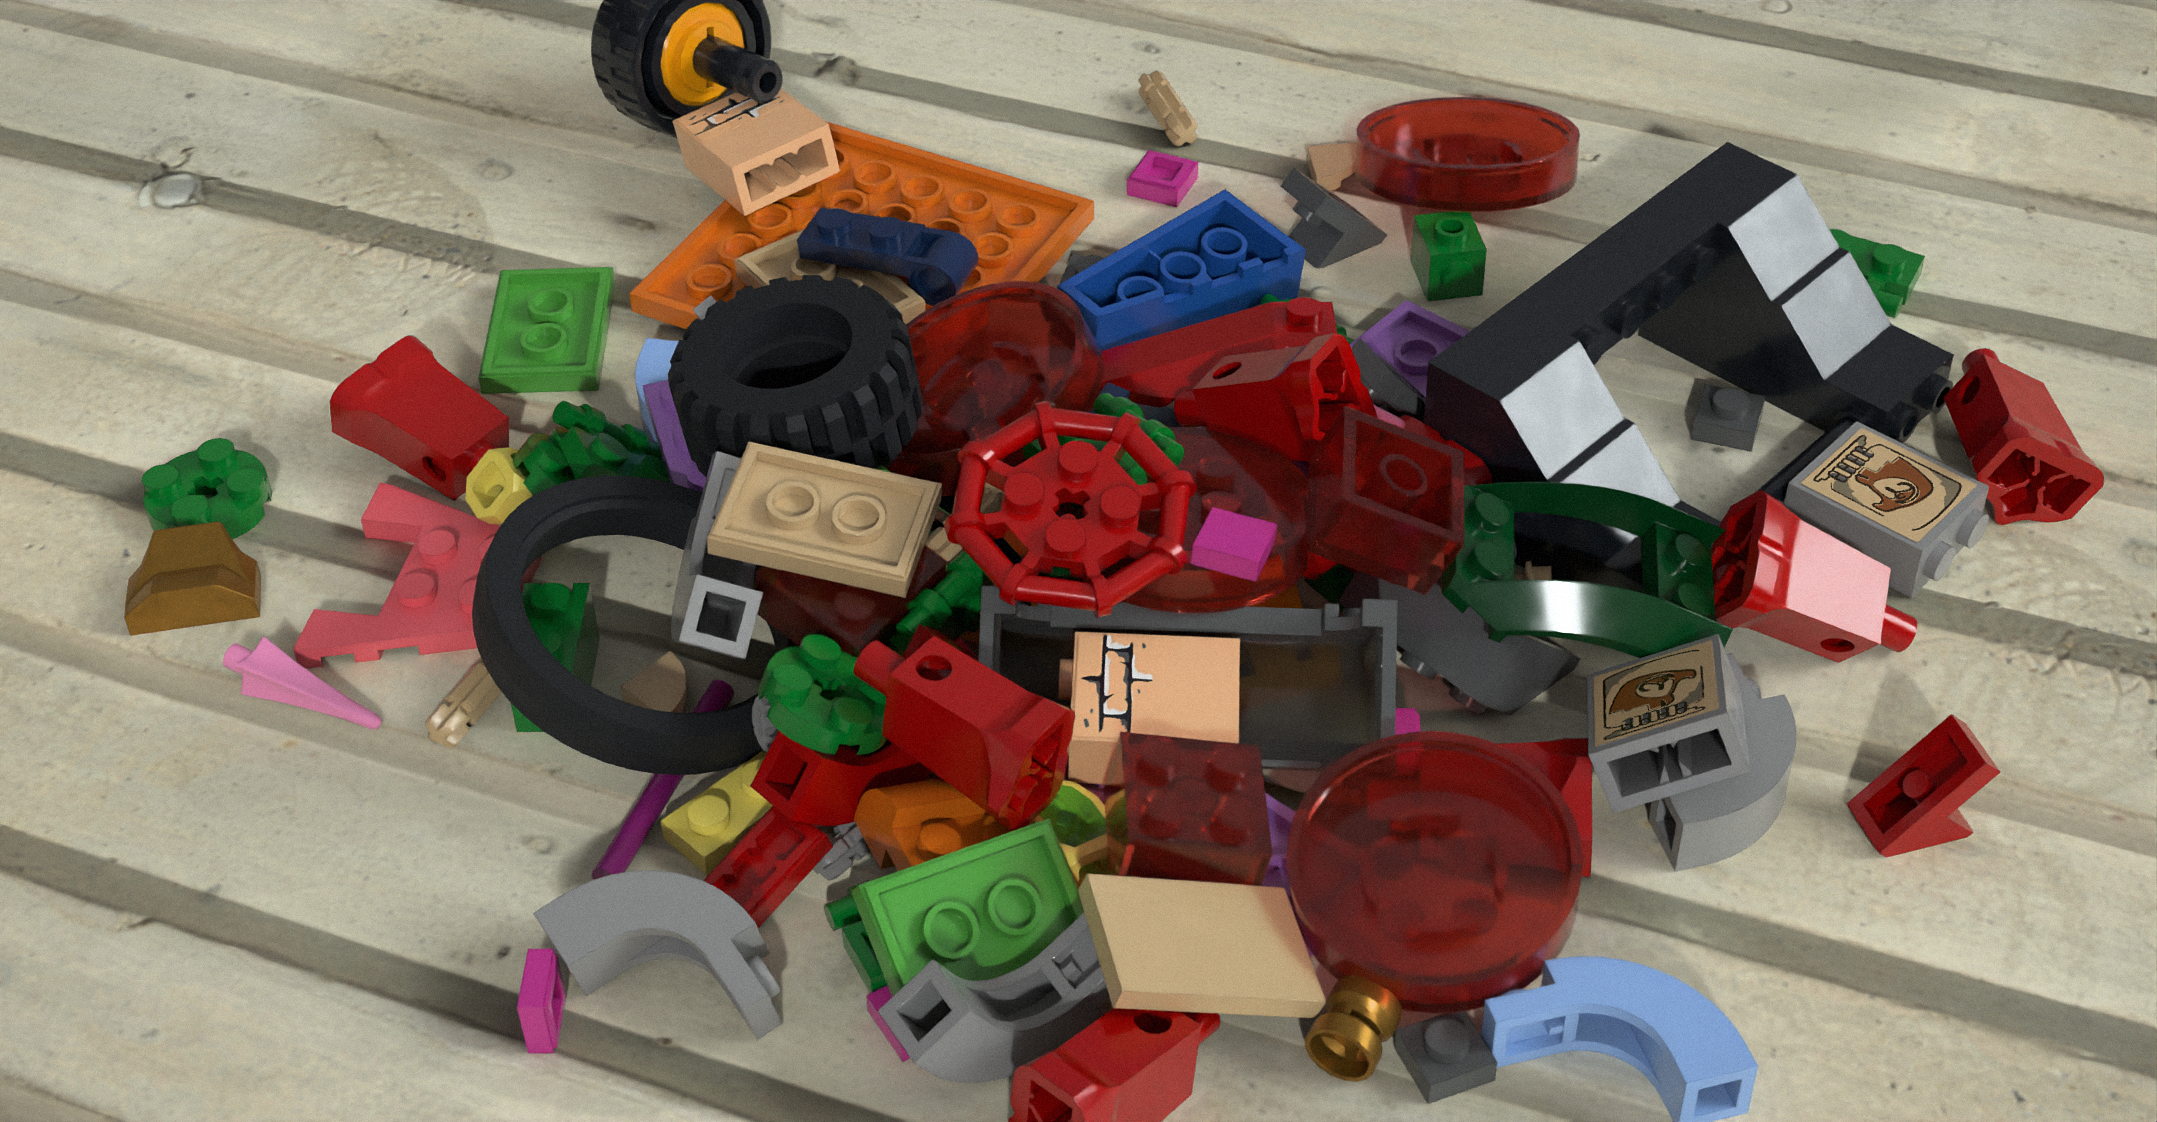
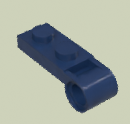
[797,207,978,307]

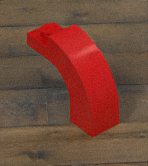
[750,624,979,826]

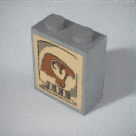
[1784,421,1989,598]
[1587,634,1751,813]

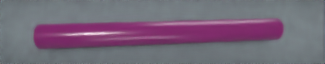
[591,680,734,880]

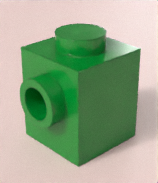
[1411,209,1487,302]

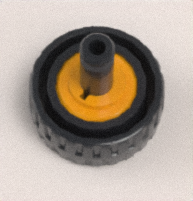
[591,0,783,138]

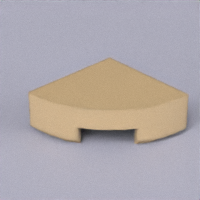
[1307,142,1362,191]
[620,651,688,713]

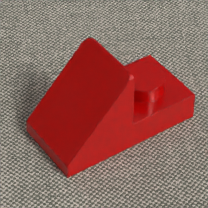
[1847,714,2000,858]

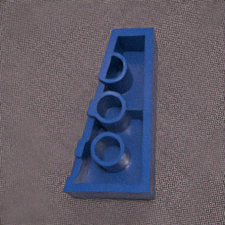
[1053,189,1306,366]

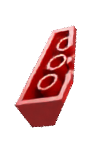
[1090,297,1337,408]

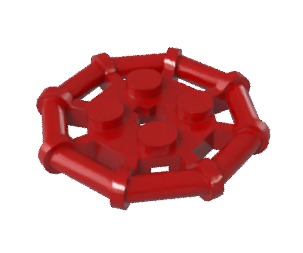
[944,401,1197,618]

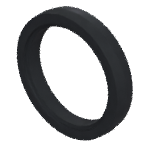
[472,476,805,775]

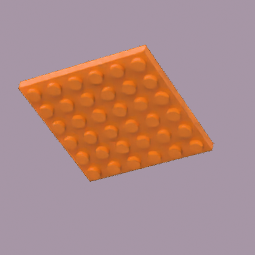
[629,121,1094,399]

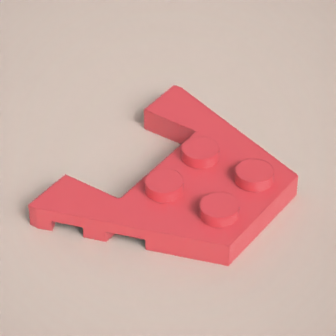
[293,483,542,668]

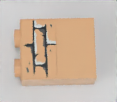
[673,89,840,216]
[1059,632,1240,790]

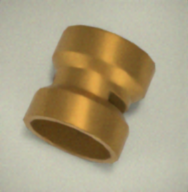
[1305,975,1402,1082]

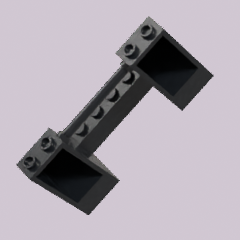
[1424,142,1954,593]

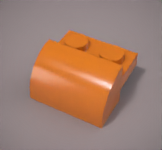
[854,778,1029,871]

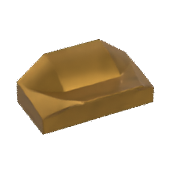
[124,521,261,636]

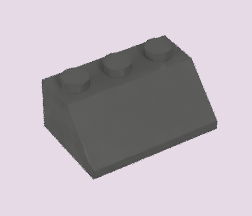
[1338,536,1581,715]

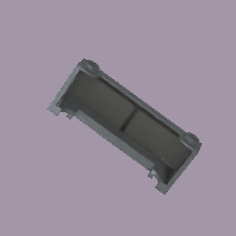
[978,586,1397,785]

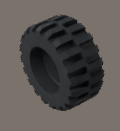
[668,275,923,477]

